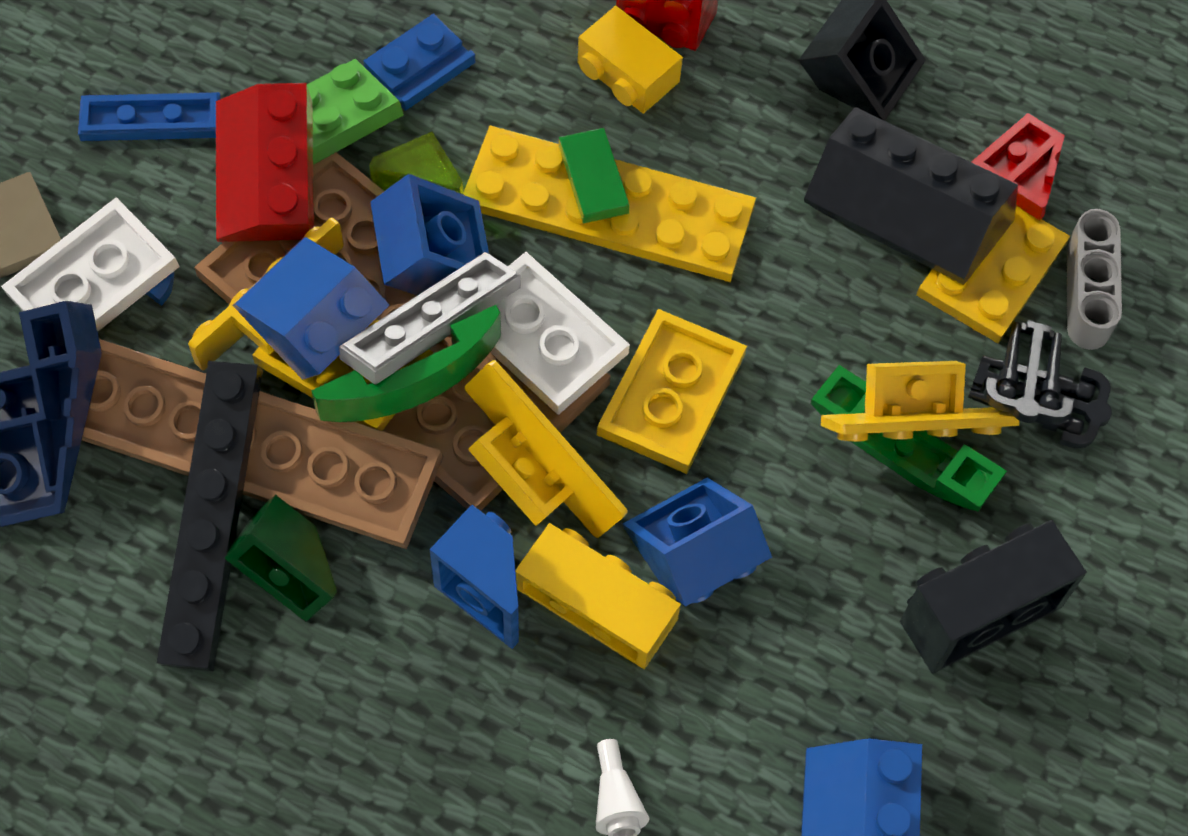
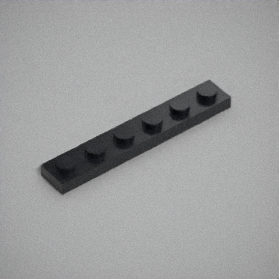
[157,361,263,672]

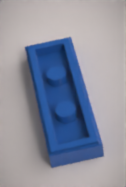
[78,92,221,141]

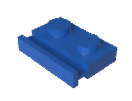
[363,13,476,111]

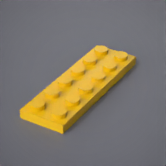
[463,125,756,282]

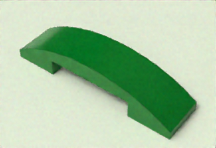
[311,305,501,422]
[811,365,1007,512]

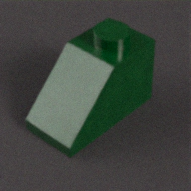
[224,494,337,622]

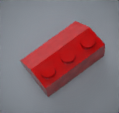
[216,83,314,242]

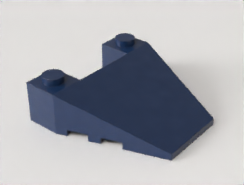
[0,301,102,527]

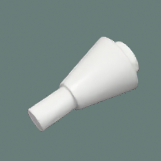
[596,739,649,836]

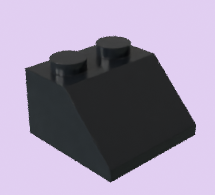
[798,0,926,121]

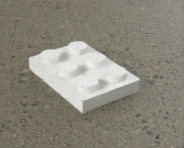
[1,197,180,332]
[491,252,630,415]

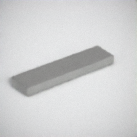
[339,252,521,385]

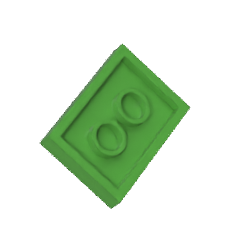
[307,59,404,165]

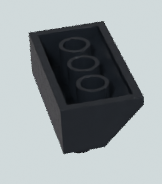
[804,107,1018,285]

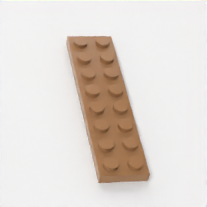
[82,339,444,549]

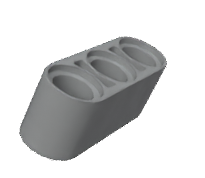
[1067,209,1122,350]

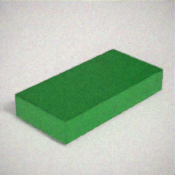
[559,128,630,224]

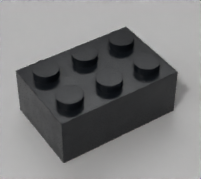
[900,520,1087,674]

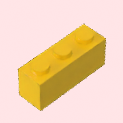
[515,523,681,670]

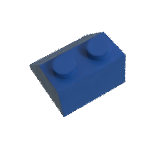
[370,174,489,296]
[232,237,389,380]
[623,478,772,606]
[430,505,519,649]
[801,738,922,836]

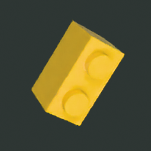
[578,5,683,114]

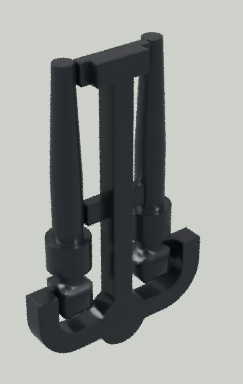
[983,320,1074,424]
[968,355,1112,448]

